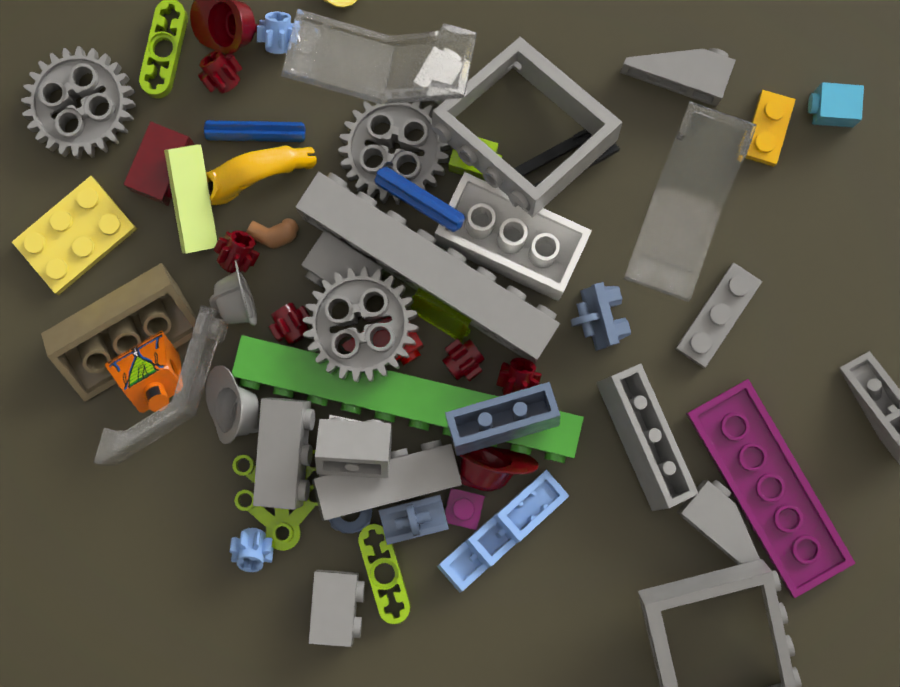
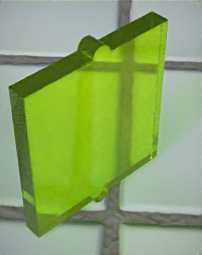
[410,288,472,342]

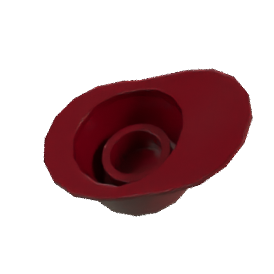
[190,0,259,54]
[459,447,539,491]

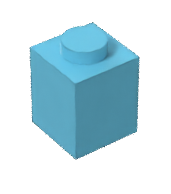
[808,82,864,127]

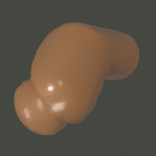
[246,218,299,249]

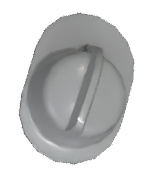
[209,260,257,326]
[205,365,260,444]

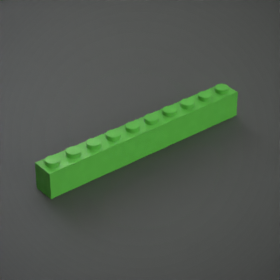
[232,335,584,464]

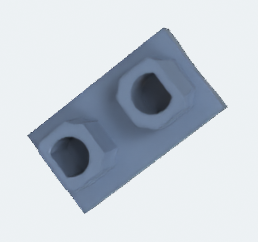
[570,282,631,351]
[378,495,449,545]

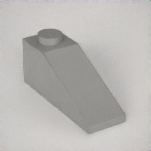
[620,48,736,107]
[840,351,900,465]
[676,480,760,565]

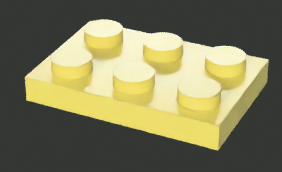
[12,176,137,295]

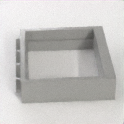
[432,37,623,218]
[638,559,802,687]

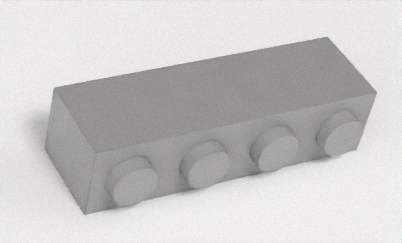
[596,363,699,511]
[312,439,462,521]

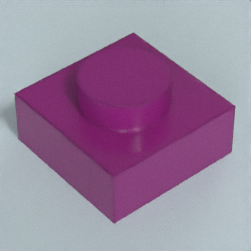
[445,488,485,530]

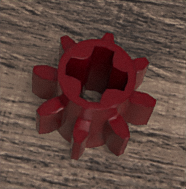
[198,50,242,94]
[213,230,260,273]
[268,302,311,346]
[442,338,485,381]
[496,358,542,395]

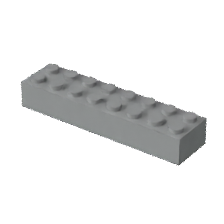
[295,171,560,364]

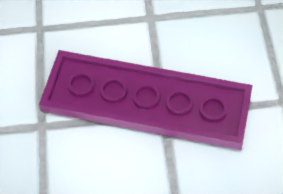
[686,379,856,598]

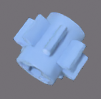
[257,11,299,54]
[229,528,274,572]

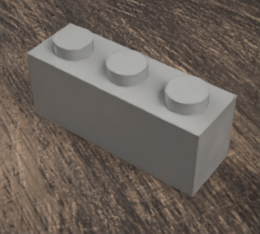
[253,397,315,510]

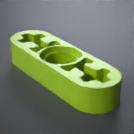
[139,0,188,99]
[358,523,411,624]

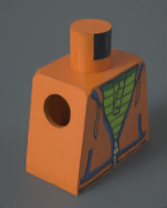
[105,331,184,413]

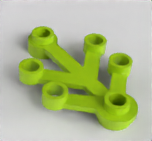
[232,450,318,551]

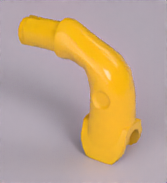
[206,145,317,205]

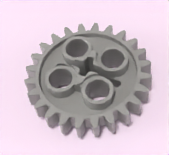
[21,46,136,159]
[338,92,451,205]
[303,266,419,383]

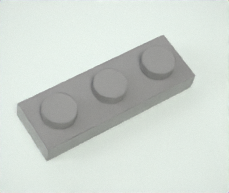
[675,262,763,368]

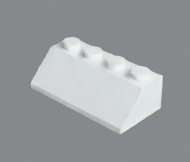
[434,172,592,301]

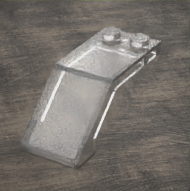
[281,9,477,104]
[623,101,757,302]
[94,305,228,465]

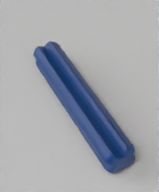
[204,120,306,142]
[374,167,465,232]

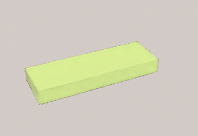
[164,144,217,254]

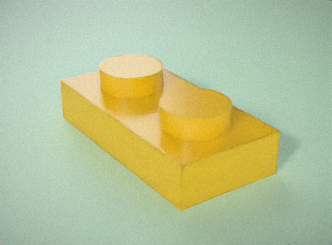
[741,90,796,167]

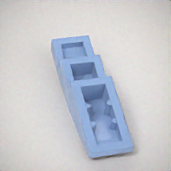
[437,470,569,593]

